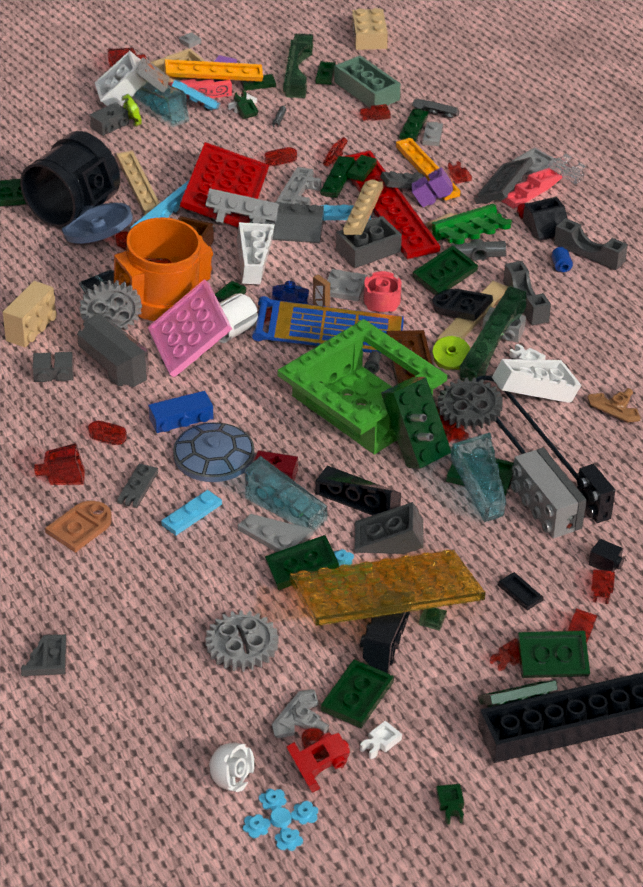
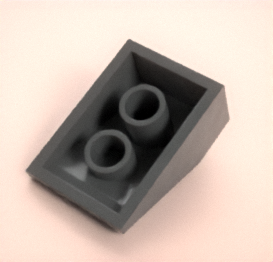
[355,502,424,554]

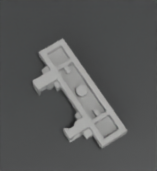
[275,167,322,205]
[206,189,280,224]

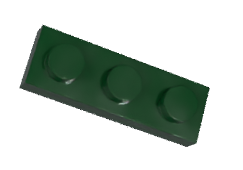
[399,109,429,142]
[320,156,355,198]

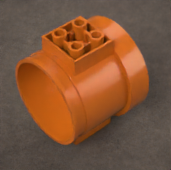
[114,217,213,321]

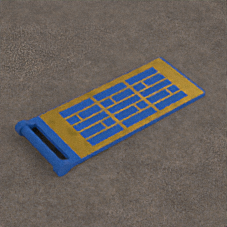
[252,296,404,354]

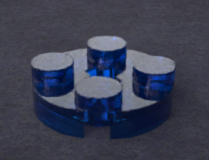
[272,281,309,304]

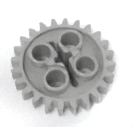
[80,280,142,330]
[206,610,278,672]

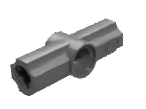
[450,239,506,261]

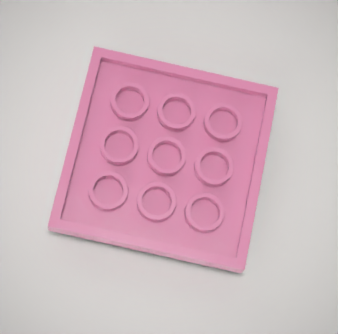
[148,279,232,377]

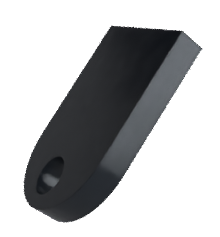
[432,289,493,321]

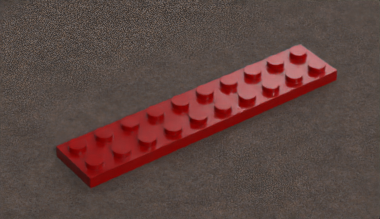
[345,150,440,259]

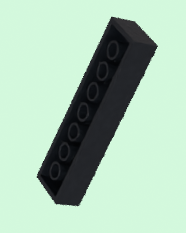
[478,672,643,763]

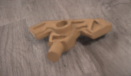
[587,388,641,423]

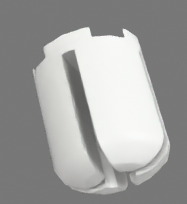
[219,293,258,343]

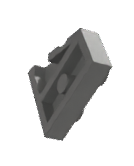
[21,634,67,676]

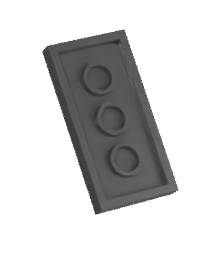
[474,157,533,204]

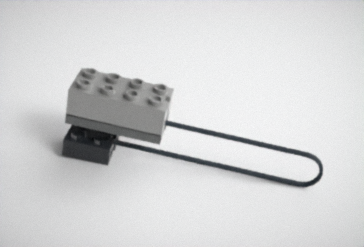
[476,375,616,539]

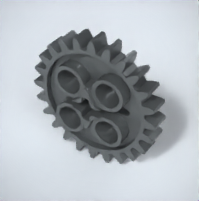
[438,378,503,430]

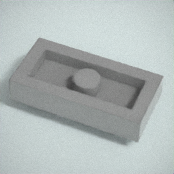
[423,122,443,146]

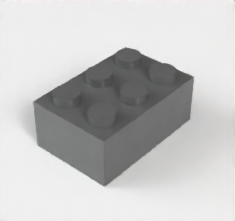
[336,216,402,268]

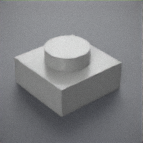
[179,32,201,48]

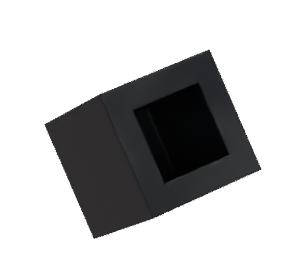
[589,539,624,575]

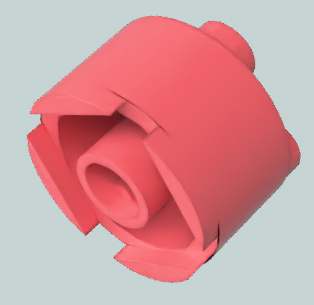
[364,271,402,312]

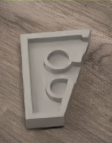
[238,514,314,552]

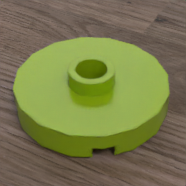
[121,94,142,127]
[432,336,471,370]

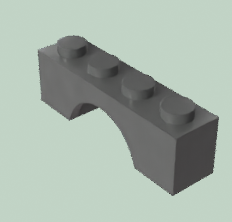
[554,218,628,270]
[503,261,551,325]

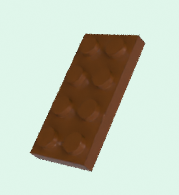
[386,330,432,385]

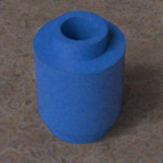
[551,247,573,272]

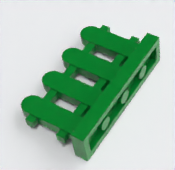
[432,204,512,244]

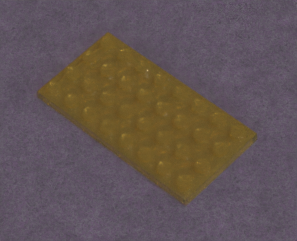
[290,550,486,626]

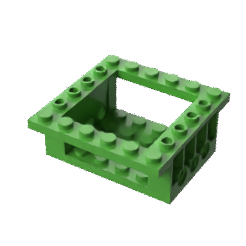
[277,319,447,455]

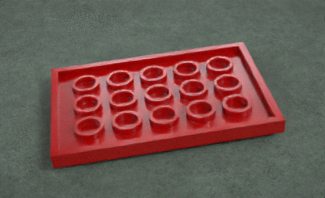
[179,142,270,228]

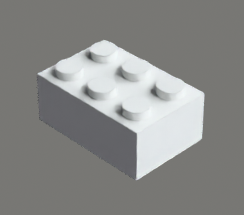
[95,51,147,106]

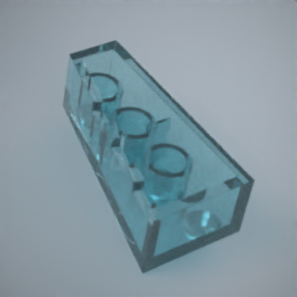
[135,82,190,127]
[450,432,506,522]
[245,456,327,532]

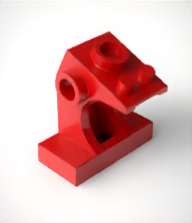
[286,732,350,793]

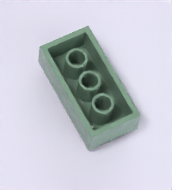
[334,55,401,111]

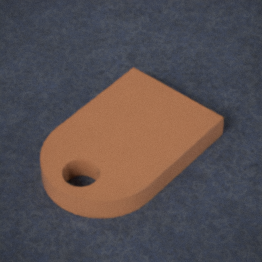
[45,501,112,553]

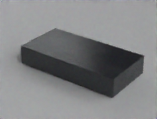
[498,572,544,610]

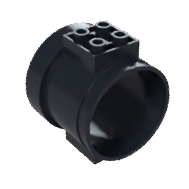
[20,131,120,227]

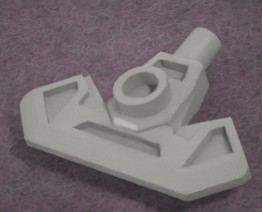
[272,689,329,738]

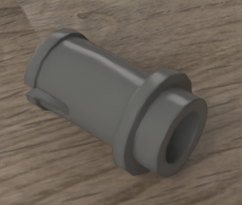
[364,351,381,374]

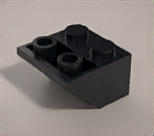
[523,197,568,241]

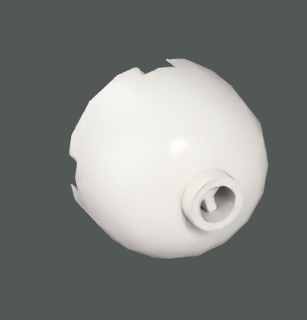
[209,743,254,792]

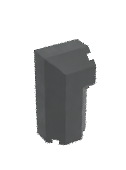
[77,314,149,387]

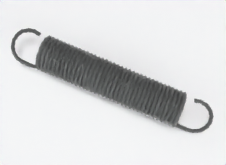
[272,104,287,130]

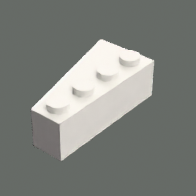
[237,222,275,284]
[492,359,581,403]

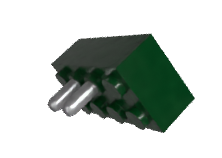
[381,377,452,469]

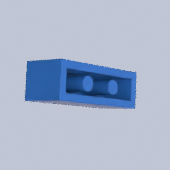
[148,391,213,433]

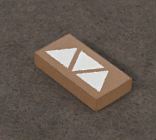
[313,274,330,307]

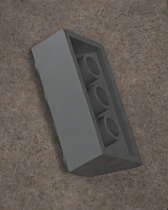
[250,202,324,243]

